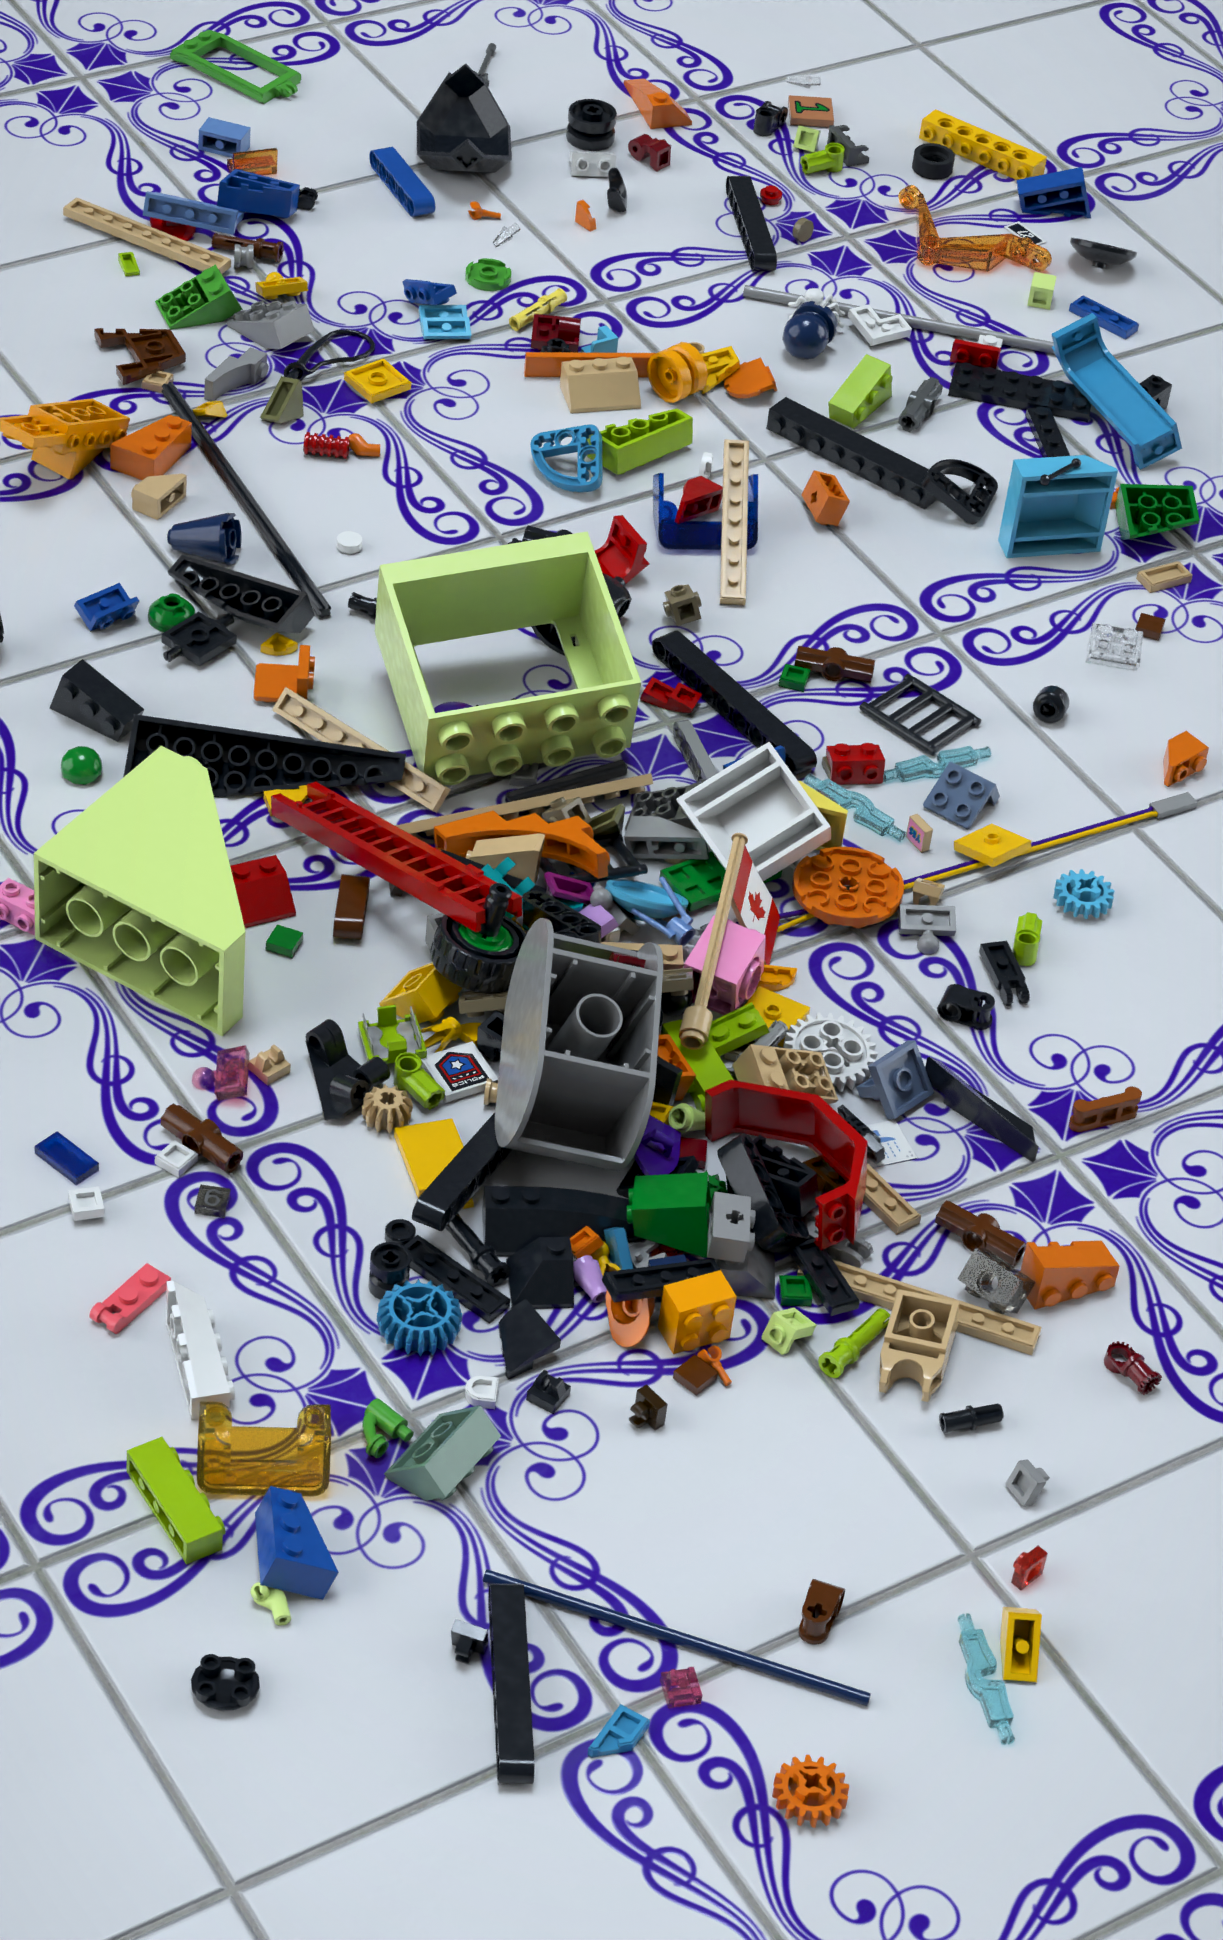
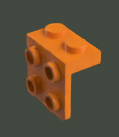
[254,645,315,702]

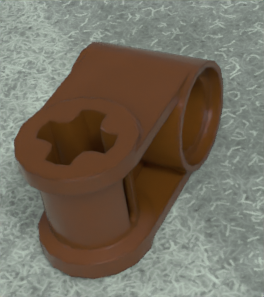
[798,1579,845,1644]

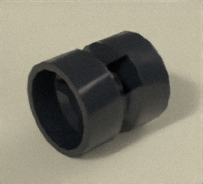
[368,1242,411,1300]

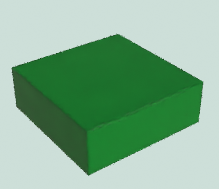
[778,664,810,692]
[265,924,303,958]
[778,1275,812,1306]

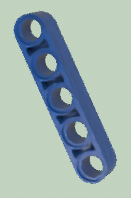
[369,146,435,217]

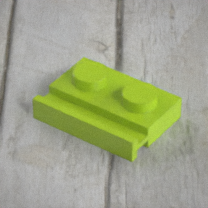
[708,1002,770,1057]

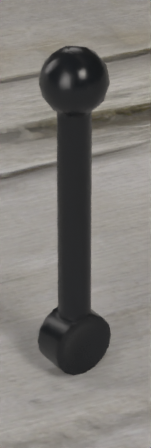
[1040,458,1081,485]

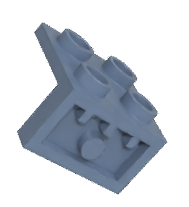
[923,761,1000,829]

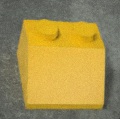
[379,962,462,1024]

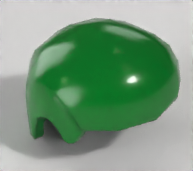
[61,746,102,785]

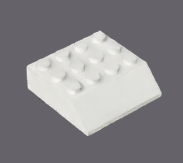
[676,742,831,881]

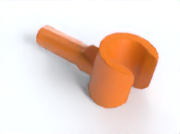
[468,201,501,220]
[697,1345,732,1386]

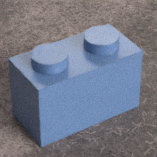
[198,117,251,160]

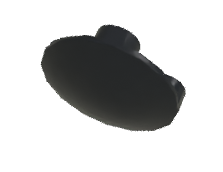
[191,1654,260,1711]

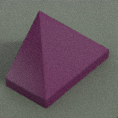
[544,871,594,906]

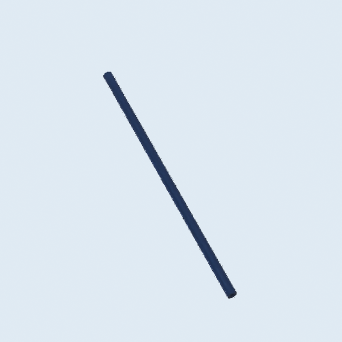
[483,1569,871,1706]

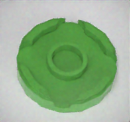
[465,258,511,291]

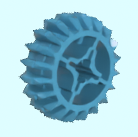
[377,1279,462,1357]

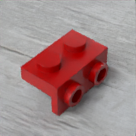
[950,339,1001,369]
[826,743,885,785]

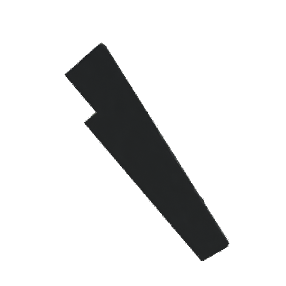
[925,1057,1039,1162]

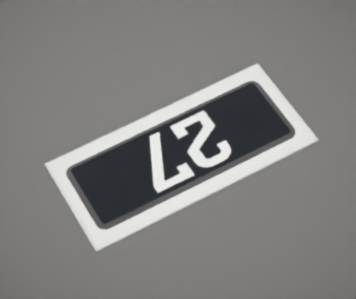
[1004,221,1047,247]

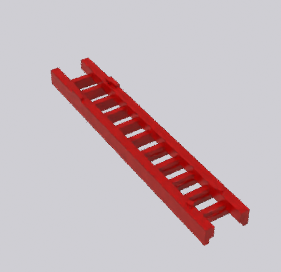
[271,782,522,932]

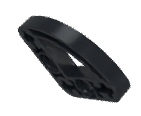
[921,459,998,524]

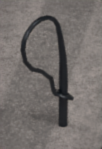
[284,329,375,381]

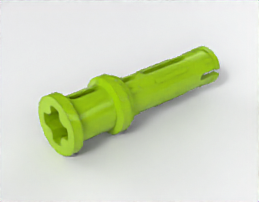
[818,1308,890,1378]

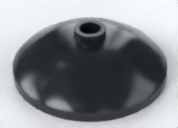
[1070,237,1137,269]

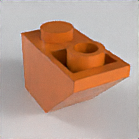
[1163,731,1209,787]

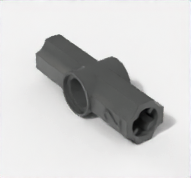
[898,377,943,432]

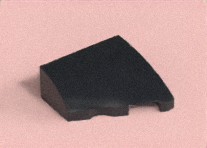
[498,1299,561,1380]

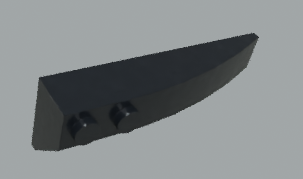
[168,554,315,633]
[482,1186,645,1257]

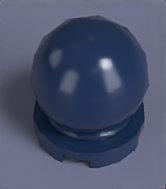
[782,301,838,360]

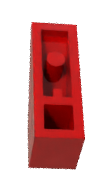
[675,476,723,524]

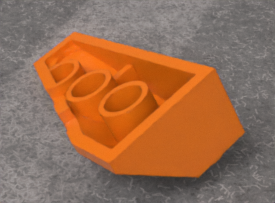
[624,79,692,129]

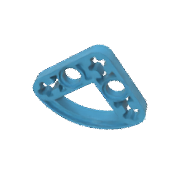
[530,424,602,492]

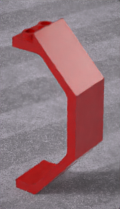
[705,1080,868,1250]

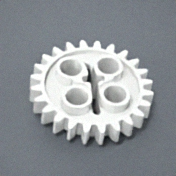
[783,1012,878,1092]

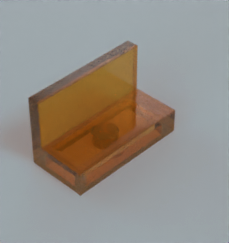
[227,148,278,176]

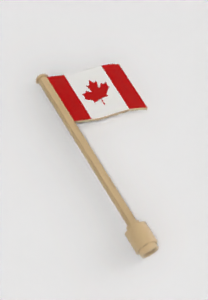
[679,833,780,1050]

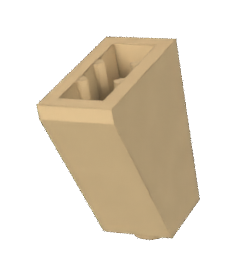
[466,833,545,884]

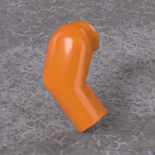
[349,433,380,457]

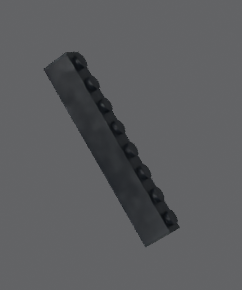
[766,397,938,510]

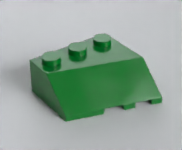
[1115,484,1200,540]

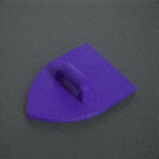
[634,1115,681,1175]

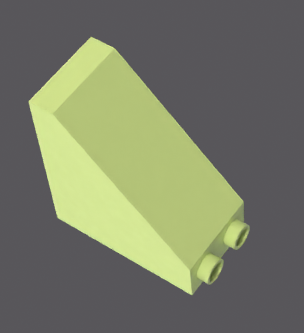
[34,746,246,1036]

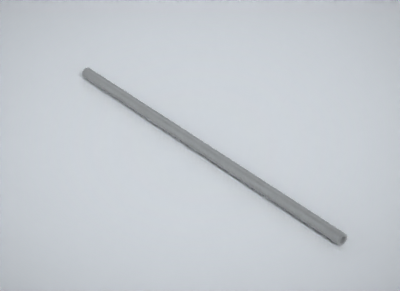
[743,285,1055,354]

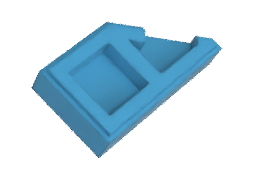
[604,1227,633,1270]
[588,1704,650,1758]

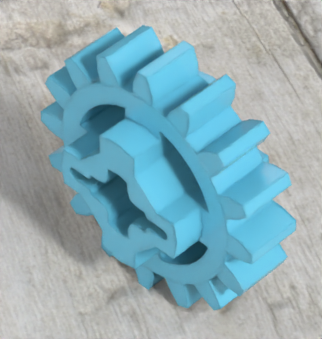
[1053,869,1115,919]

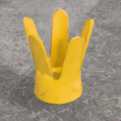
[421,1017,462,1053]

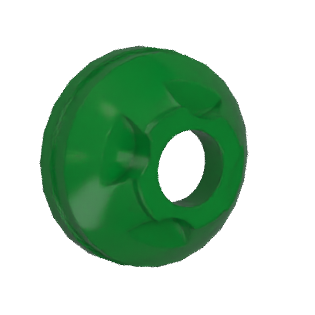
[148,593,195,632]

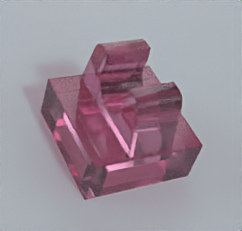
[660,1667,702,1708]

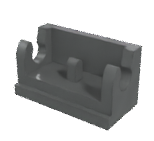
[827,125,869,167]

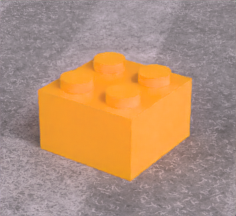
[658,1270,737,1354]

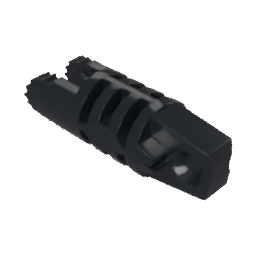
[837,1104,885,1164]

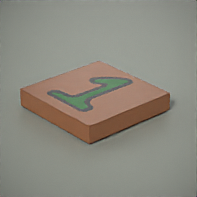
[788,95,834,127]

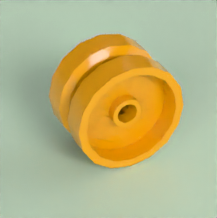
[647,342,708,403]

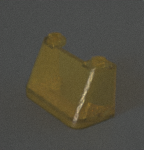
[197,1402,331,1497]

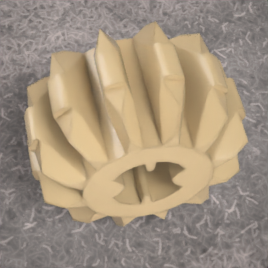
[362,1084,413,1134]

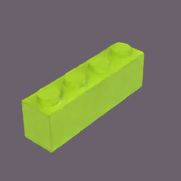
[661,1019,734,1112]
[126,1437,226,1565]

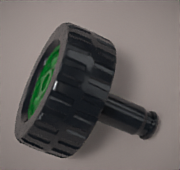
[430,883,526,994]

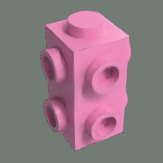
[0,878,35,935]

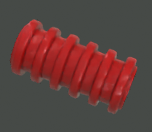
[303,432,350,459]

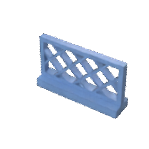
[143,191,245,235]

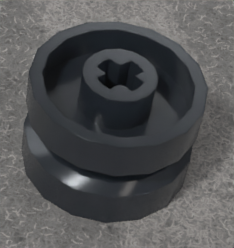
[566,99,617,151]

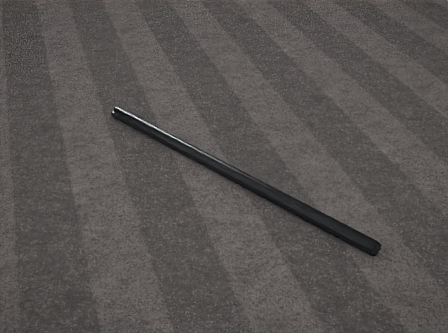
[162,382,331,618]

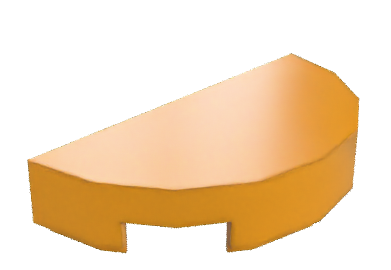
[756,964,797,991]

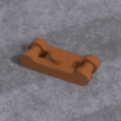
[1069,1086,1142,1132]

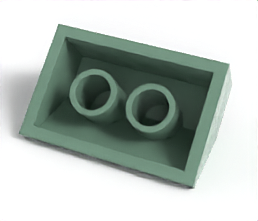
[384,1405,501,1501]

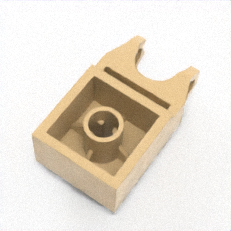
[879,1289,960,1402]

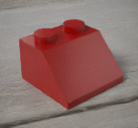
[230,855,296,928]

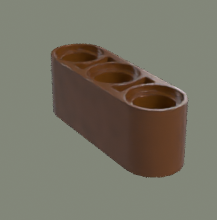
[333,874,370,940]

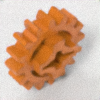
[772,1755,849,1828]

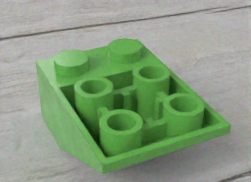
[155,264,243,330]

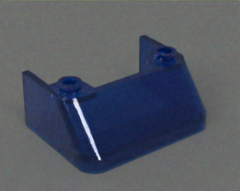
[653,473,758,550]

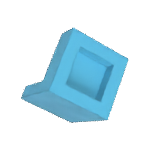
[581,325,618,353]

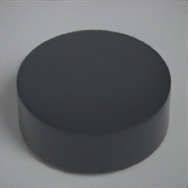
[385,1219,416,1246]

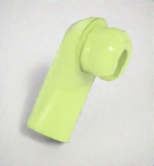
[250,1582,291,1626]

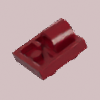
[531,314,581,352]

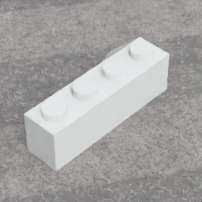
[166,1280,235,1420]

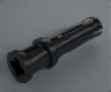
[445,1214,511,1287]

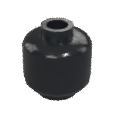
[1033,685,1069,723]

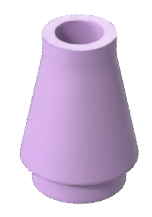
[573,1255,607,1303]

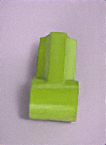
[800,143,845,175]
[1012,912,1042,966]
[393,1052,445,1110]

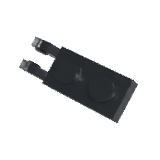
[979,940,1030,1006]

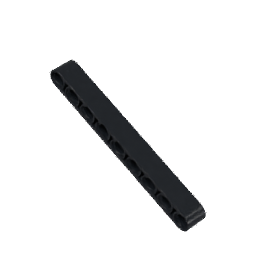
[652,630,817,776]

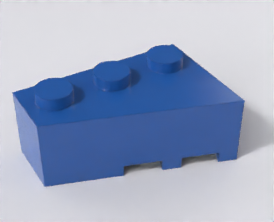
[217,169,300,218]

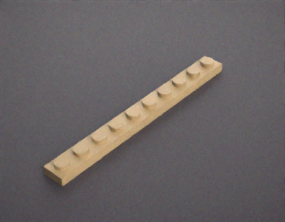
[395,773,653,838]

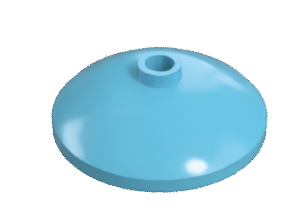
[605,879,688,921]

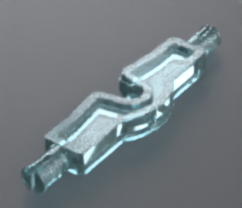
[883,746,991,782]
[804,773,906,842]
[957,1613,1015,1745]

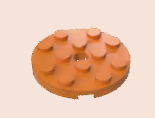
[792,847,904,928]

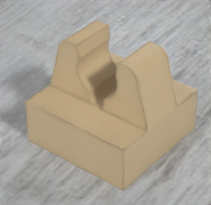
[912,878,945,906]
[248,1045,291,1086]

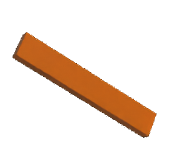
[524,352,656,377]

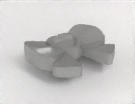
[629,1239,668,1268]

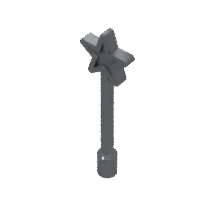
[474,43,496,86]

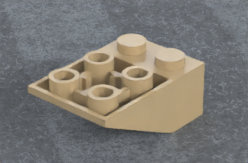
[732,1044,838,1104]

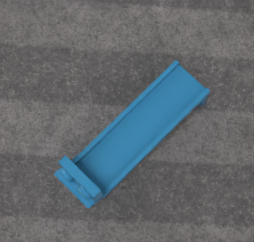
[1051,313,1182,470]

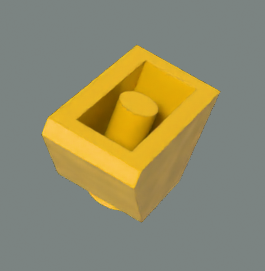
[1000,1607,1042,1682]

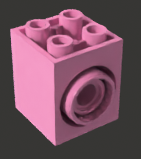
[684,915,766,1015]

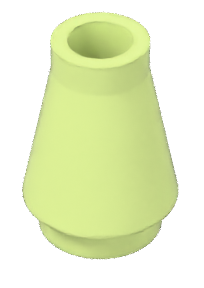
[668,1103,705,1133]

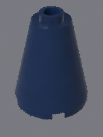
[167,513,242,564]

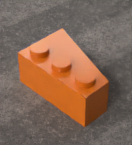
[110,415,192,480]
[1017,1241,1120,1309]

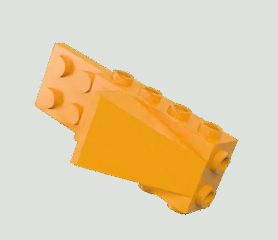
[0,399,130,479]

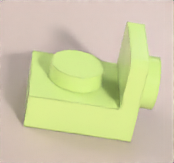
[762,1308,817,1355]

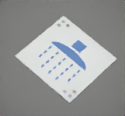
[866,1119,917,1168]

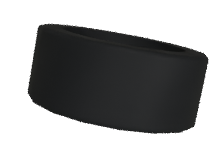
[912,143,955,180]

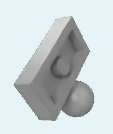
[590,884,641,935]
[898,904,956,955]

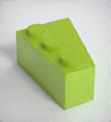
[828,354,893,429]

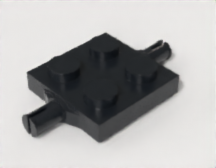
[161,612,237,666]

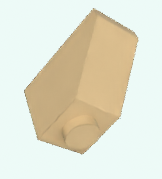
[131,474,187,520]

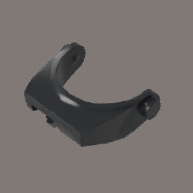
[607,168,627,212]

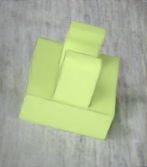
[793,125,821,152]

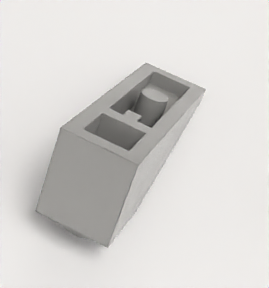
[624,816,709,859]

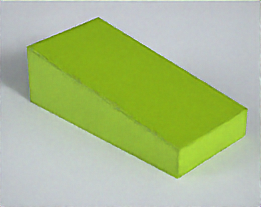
[118,252,140,276]

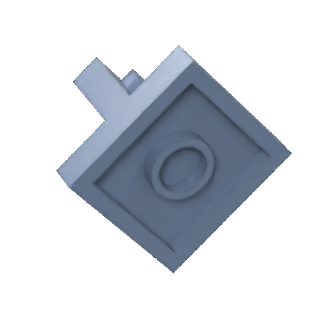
[856,1040,934,1119]

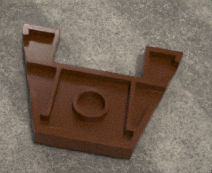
[94,328,186,385]

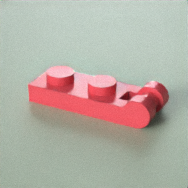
[89,1263,171,1334]

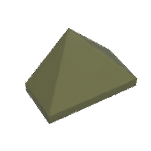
[260,376,304,424]
[588,803,625,837]

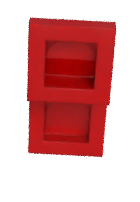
[640,677,702,713]

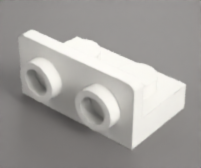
[569,151,616,177]

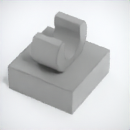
[1005,1459,1050,1506]

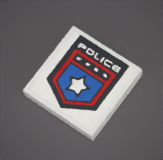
[421,1041,498,1103]

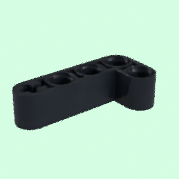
[522,890,601,943]
[717,1133,809,1254]

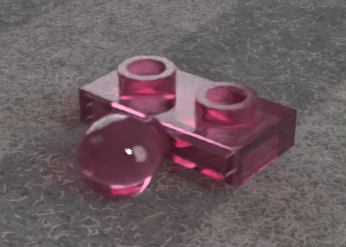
[192,1045,250,1101]

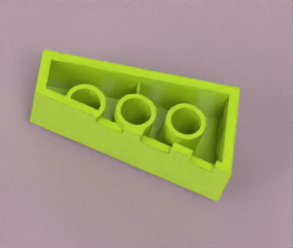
[587,408,693,475]

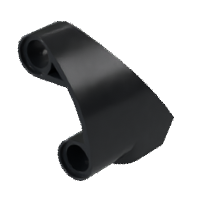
[305,1019,390,1120]

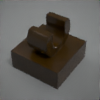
[629,1384,668,1430]

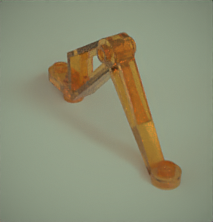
[898,185,1052,272]

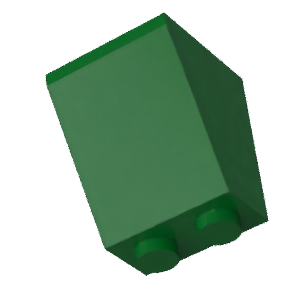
[627,1172,711,1258]

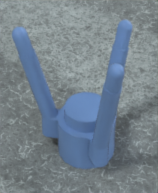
[631,876,695,946]

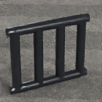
[859,674,981,756]
[540,834,648,883]

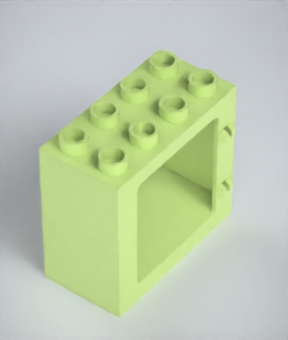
[375,531,641,785]

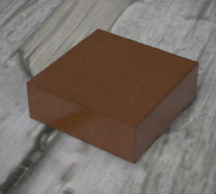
[1134,613,1166,640]
[673,1355,718,1396]

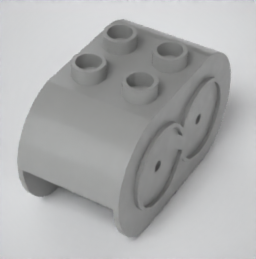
[495,918,663,1171]

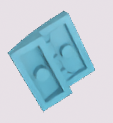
[419,305,471,339]

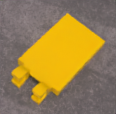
[394,1118,474,1209]

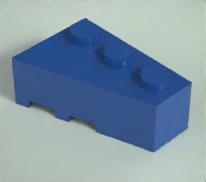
[1017,167,1091,218]
[255,1486,339,1600]

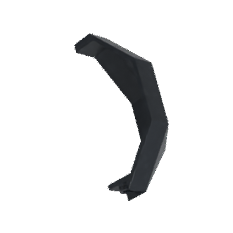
[417,63,512,173]

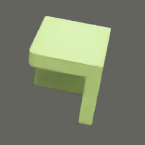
[1027,272,1056,310]

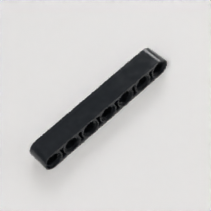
[726,176,777,271]
[412,1113,513,1231]
[488,1584,534,1784]

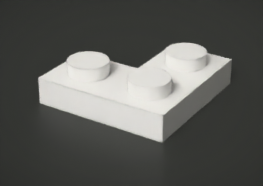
[848,304,912,346]

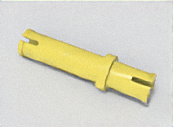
[509,288,567,331]

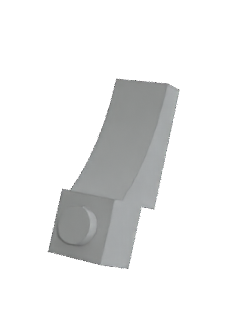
[204,347,269,401]

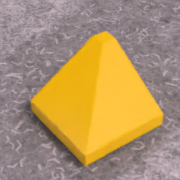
[192,401,228,418]

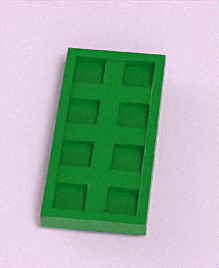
[659,851,783,912]

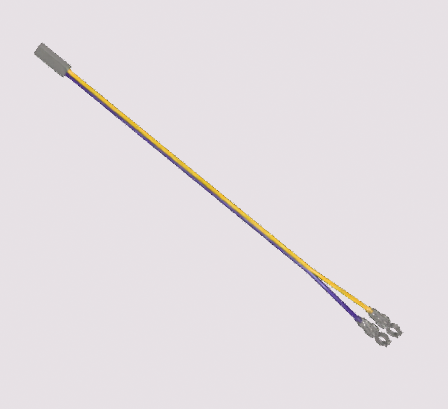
[687,792,1198,945]

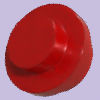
[760,185,782,205]

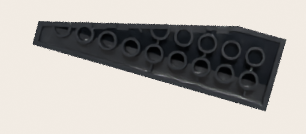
[123,714,406,797]

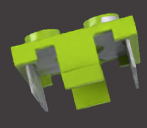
[358,1005,427,1064]

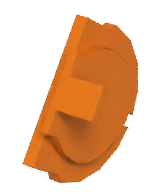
[724,357,777,398]

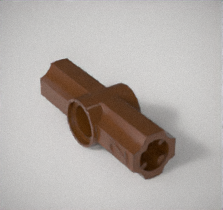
[794,646,875,683]
[161,1103,243,1173]
[935,1200,1027,1266]

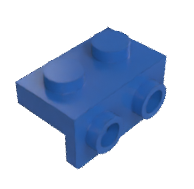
[402,279,457,305]
[74,583,139,631]

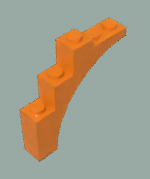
[434,810,610,879]

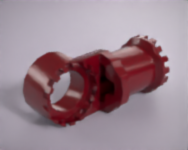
[1104,1341,1162,1395]

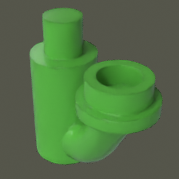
[362,1398,414,1458]

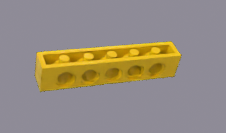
[919,109,1047,180]

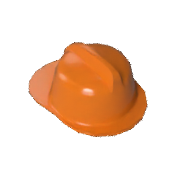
[605,1290,655,1347]

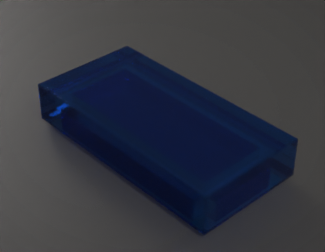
[34,1131,99,1185]

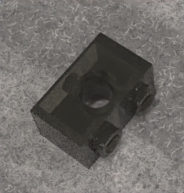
[958,1248,1036,1315]

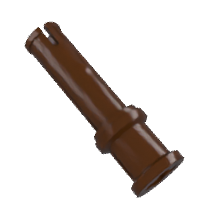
[212,233,284,263]

